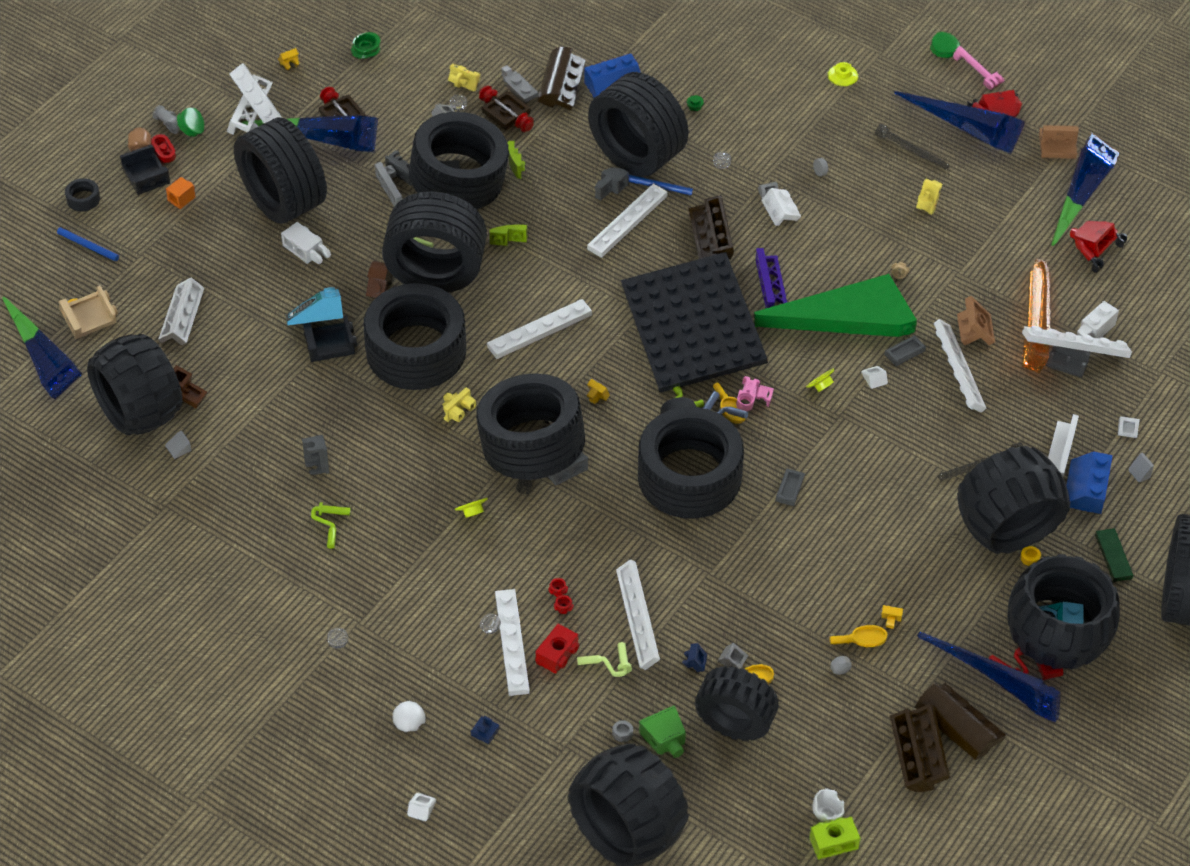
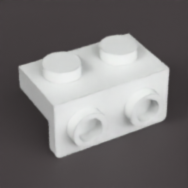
[762,188,801,226]

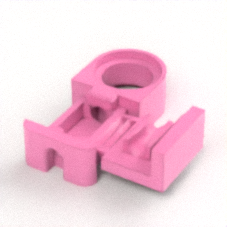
[736,376,774,411]

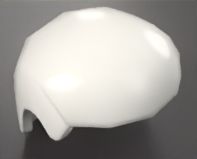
[393,701,426,732]
[812,789,844,823]

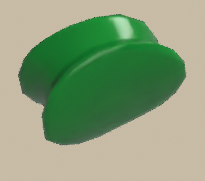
[351,32,380,59]
[930,32,960,58]
[177,107,205,137]

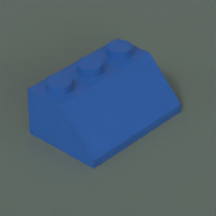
[584,53,641,98]
[1066,451,1113,514]

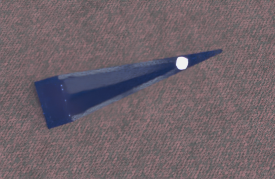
[894,91,1025,154]
[917,632,1060,722]

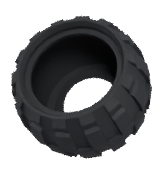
[87,334,182,436]

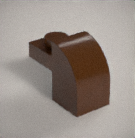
[366,261,393,298]
[173,365,207,409]

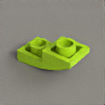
[508,141,525,179]
[489,225,527,246]

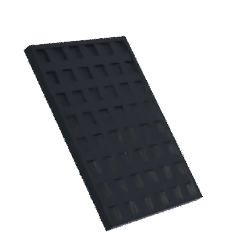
[621,252,768,393]

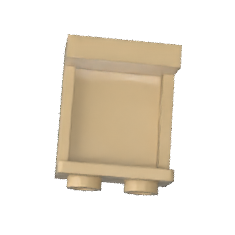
[59,285,118,340]

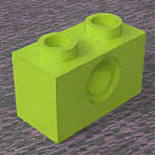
[809,817,860,860]

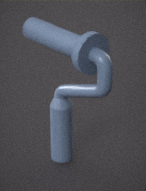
[703,391,748,419]

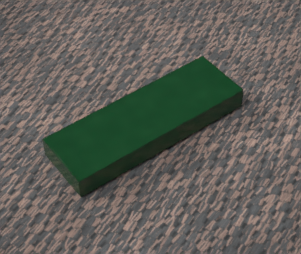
[1095,528,1133,582]

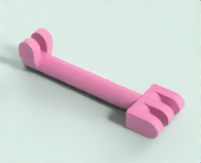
[953,46,1004,90]

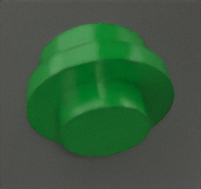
[687,95,704,111]

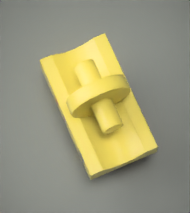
[448,64,480,92]
[916,179,942,215]
[442,387,476,422]

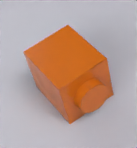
[166,177,196,209]

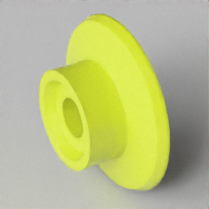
[828,62,858,86]
[806,368,834,392]
[455,498,488,518]

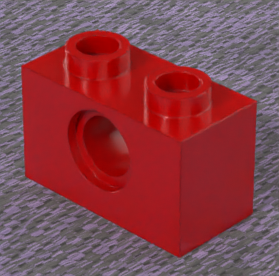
[535,623,580,674]

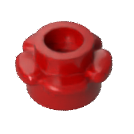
[548,578,568,597]
[554,595,574,614]

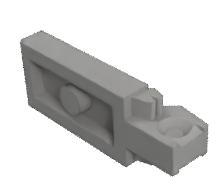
[501,65,538,103]

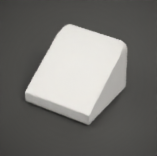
[861,366,888,389]
[1118,417,1140,438]
[407,793,436,821]

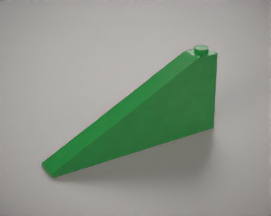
[753,274,917,337]

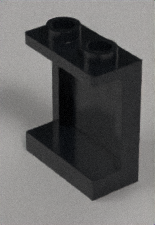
[120,145,170,195]
[303,316,357,362]

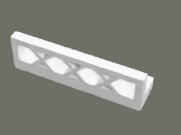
[227,74,273,134]
[158,278,204,345]
[1048,414,1079,477]

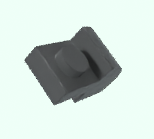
[595,168,629,201]

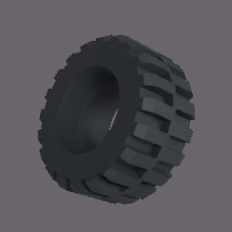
[695,666,779,741]

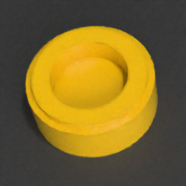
[1020,546,1041,566]

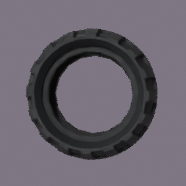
[957,446,1070,554]
[1007,554,1120,670]
[568,743,689,866]

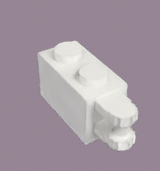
[281,222,331,264]
[1077,301,1119,339]

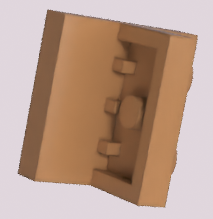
[1039,125,1079,159]
[957,296,995,346]

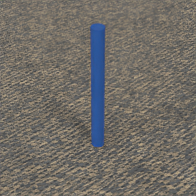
[629,175,693,196]
[57,227,119,262]

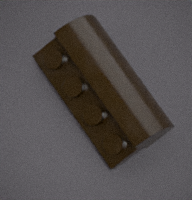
[537,47,585,110]
[688,195,734,260]
[915,683,1006,760]
[890,704,950,792]

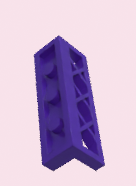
[755,248,787,309]

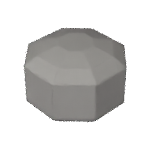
[830,656,852,675]

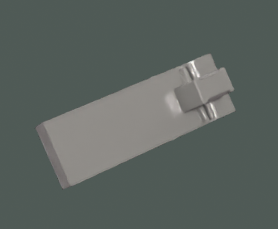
[375,162,402,206]

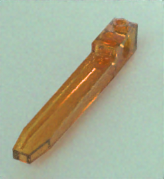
[1022,259,1050,373]

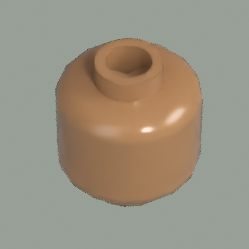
[128,128,151,151]

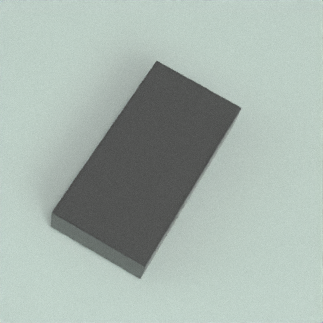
[884,335,926,366]
[775,468,805,506]

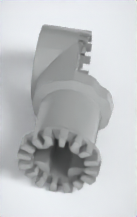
[152,105,181,134]

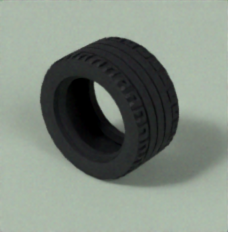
[588,72,689,176]
[409,112,509,210]
[234,117,327,224]
[382,191,487,293]
[363,283,466,390]
[476,373,585,480]
[638,407,744,519]
[1161,514,1190,626]

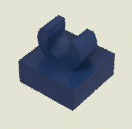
[682,643,708,672]
[471,716,500,744]

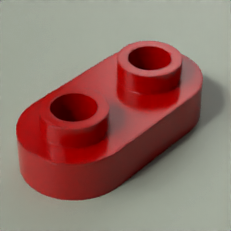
[151,134,176,163]

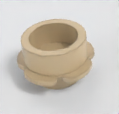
[891,262,909,279]

